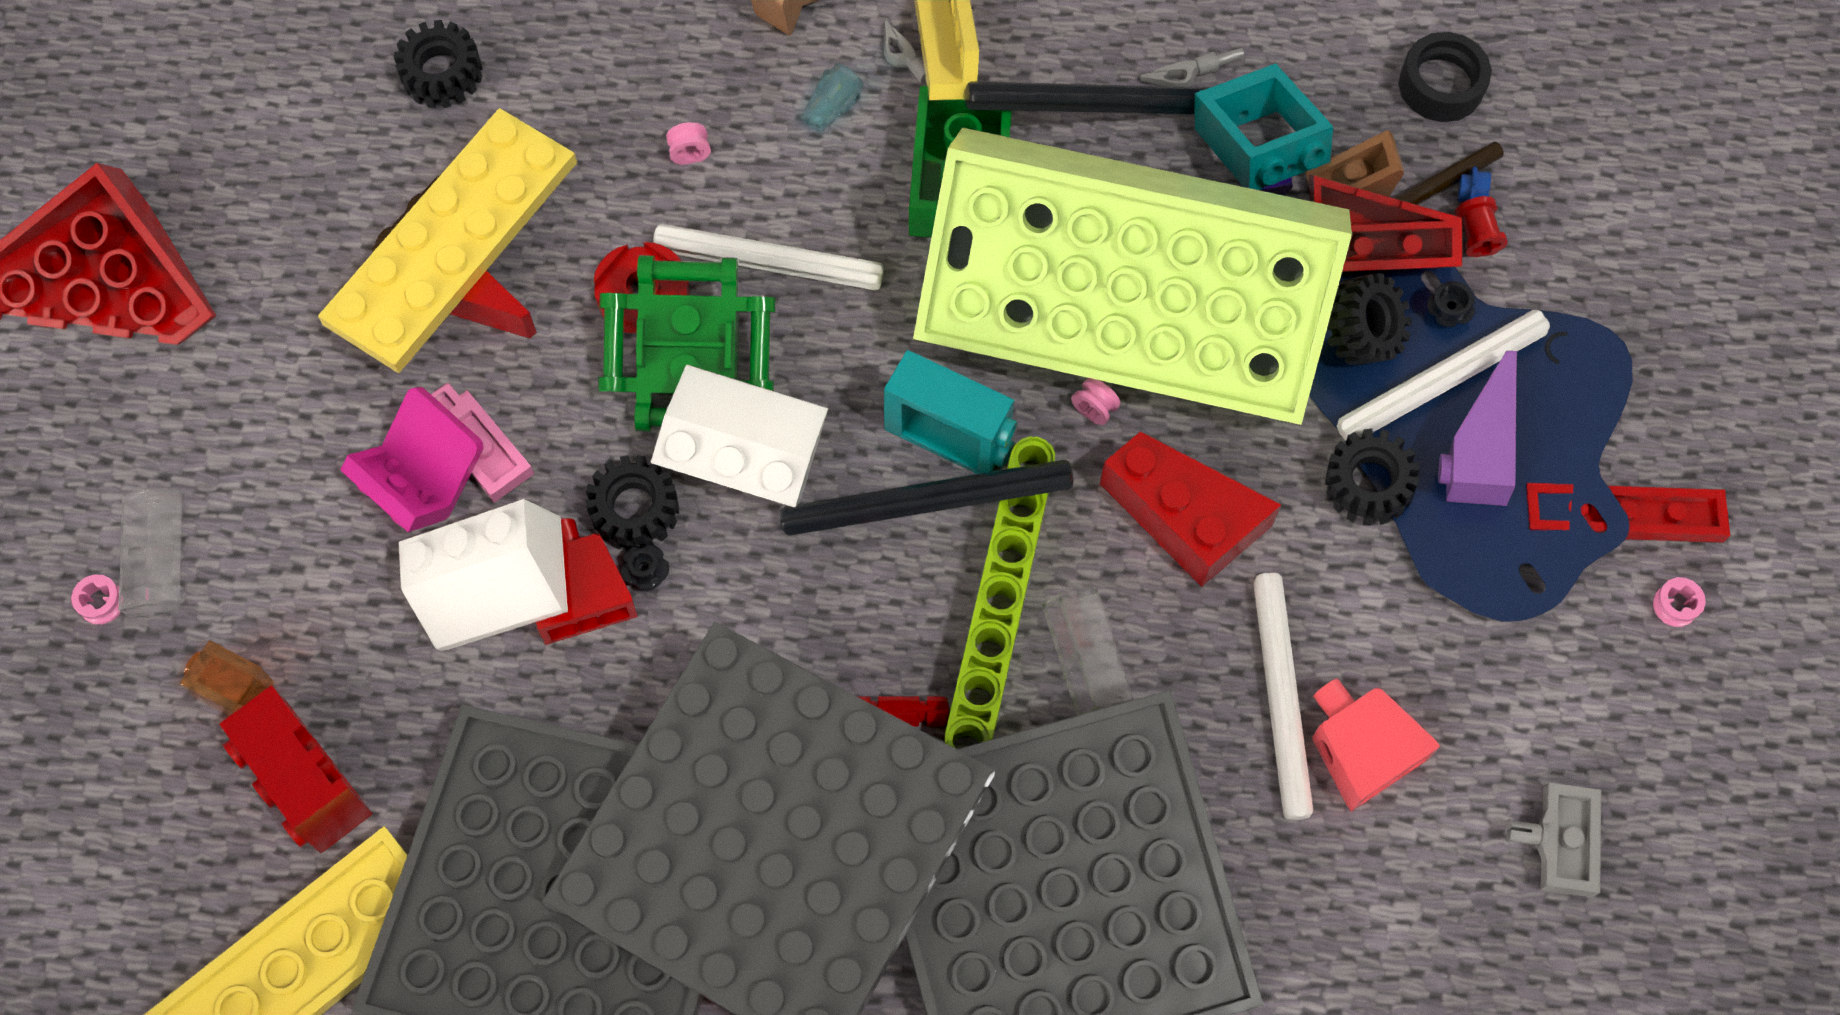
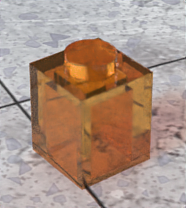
[179,640,275,716]

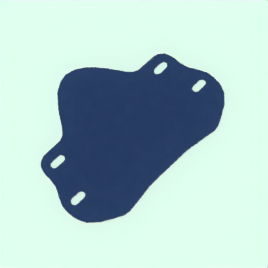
[1309,267,1633,622]

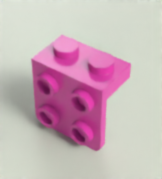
[340,387,483,532]

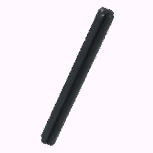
[963,81,1210,115]
[780,460,1074,536]

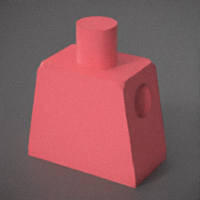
[1312,678,1440,812]

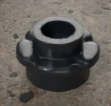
[1427,281,1475,327]
[619,544,669,591]

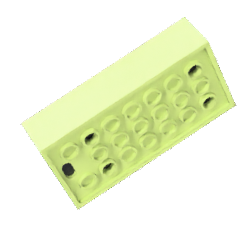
[913,128,1352,425]

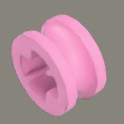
[666,122,711,165]
[1071,378,1121,425]
[71,575,125,624]
[1653,577,1706,627]

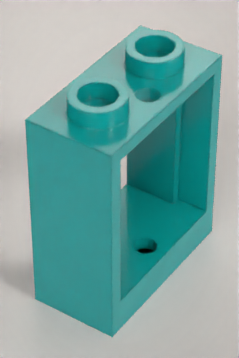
[1194,63,1334,190]
[884,350,1018,474]

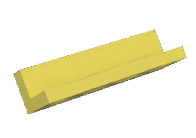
[914,0,979,100]

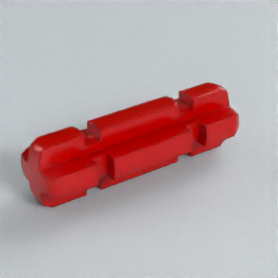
[857,696,949,727]

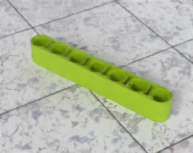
[945,436,1055,749]

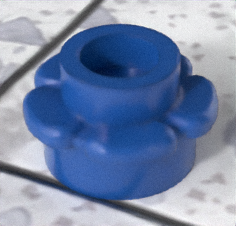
[1457,166,1491,202]

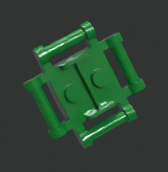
[598,255,776,432]

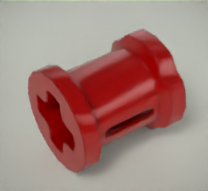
[1454,196,1508,258]

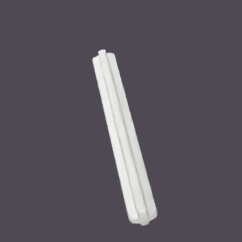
[653,224,884,290]
[1337,310,1550,442]
[1253,573,1314,820]

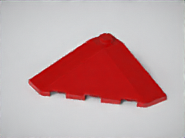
[0,163,216,345]

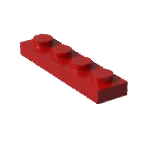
[1526,483,1731,543]

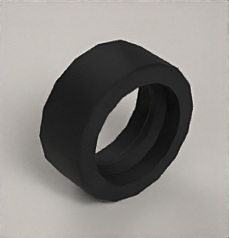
[1398,32,1492,122]

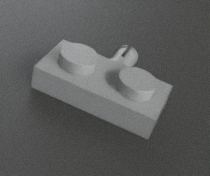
[1505,783,1601,897]

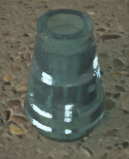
[800,63,864,134]

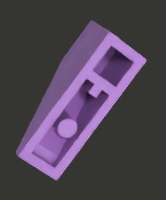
[1438,350,1517,506]

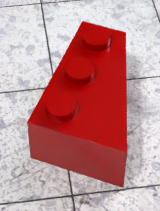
[1309,175,1462,271]
[1099,431,1281,587]
[219,685,373,854]

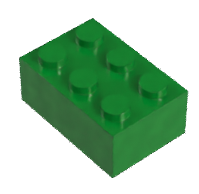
[909,86,1012,238]

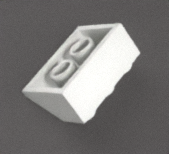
[651,365,829,507]
[399,499,568,651]

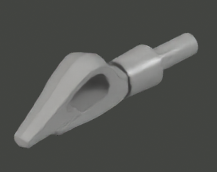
[883,20,927,84]
[1139,48,1245,87]

